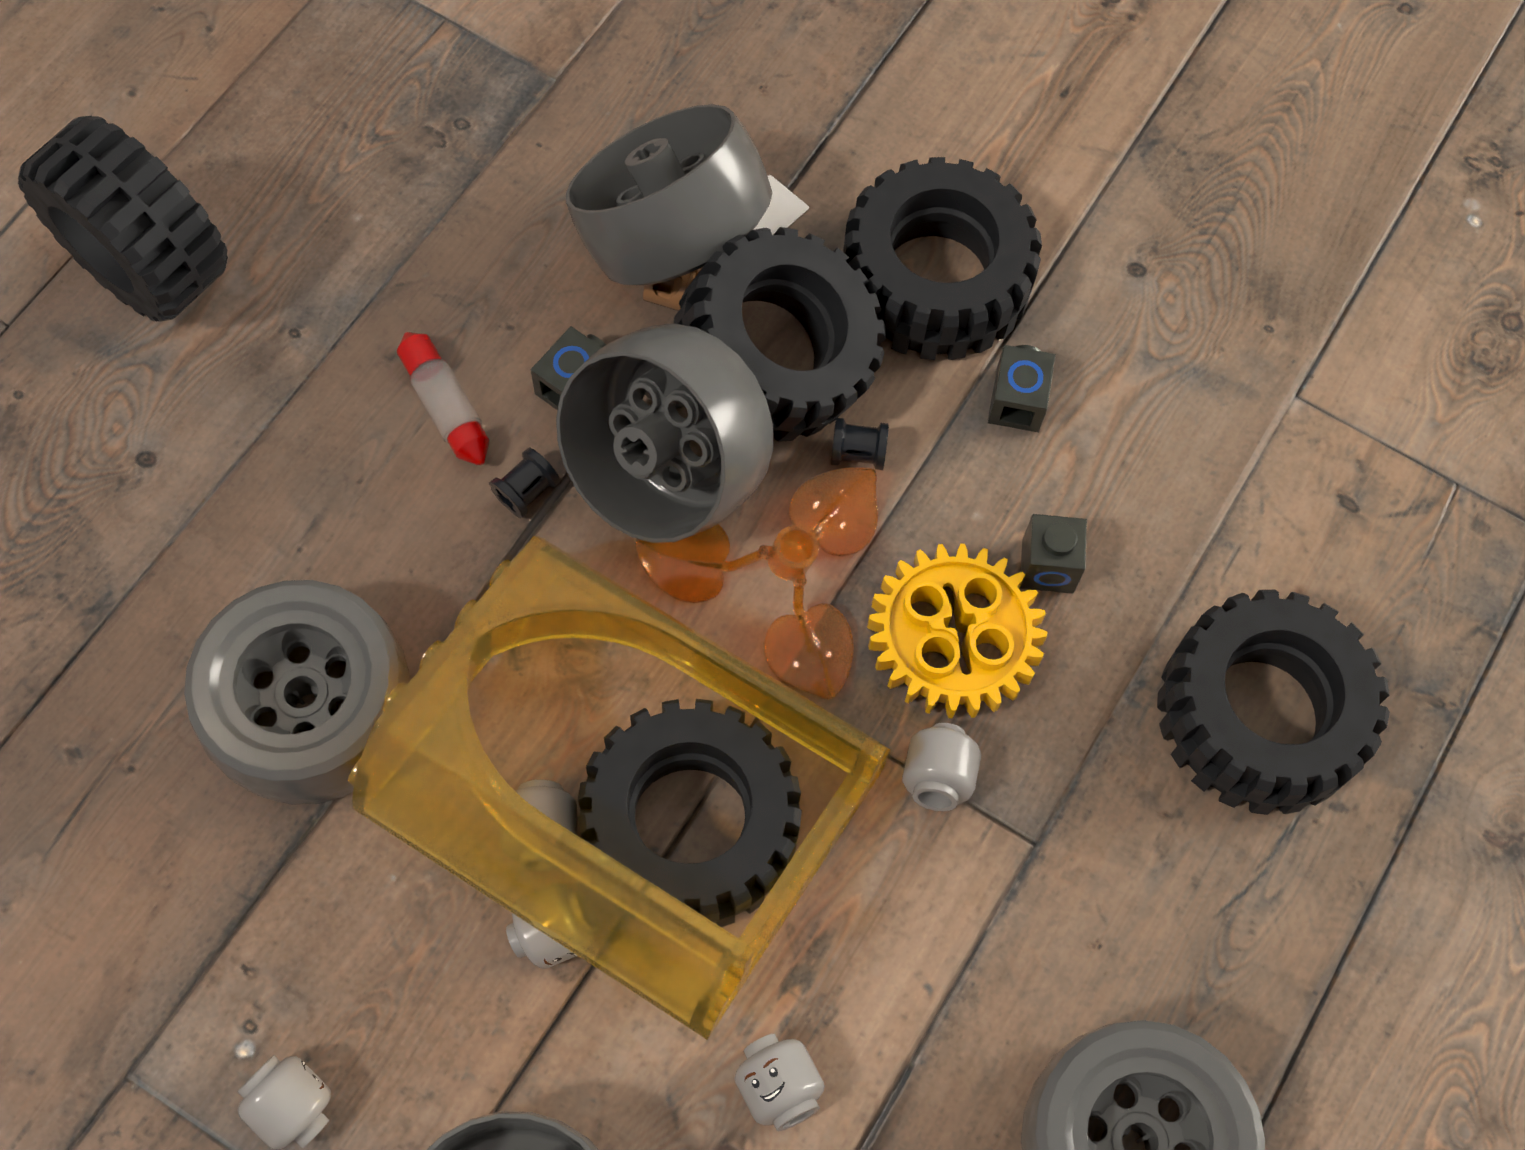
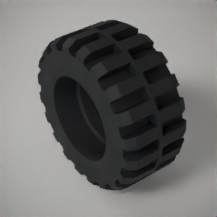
[18,115,228,322]
[843,157,1042,360]
[674,227,886,442]
[1157,589,1390,815]
[578,699,802,932]

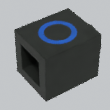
[530,326,606,410]
[988,345,1056,433]
[1020,514,1087,593]

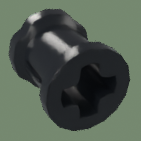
[831,418,889,470]
[489,447,561,518]

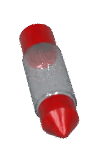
[397,332,490,466]

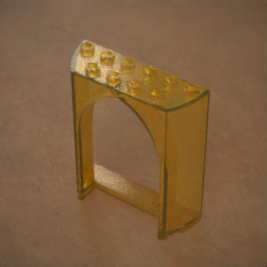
[348,536,891,1040]

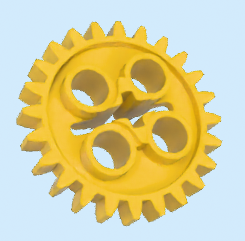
[867,543,1048,719]

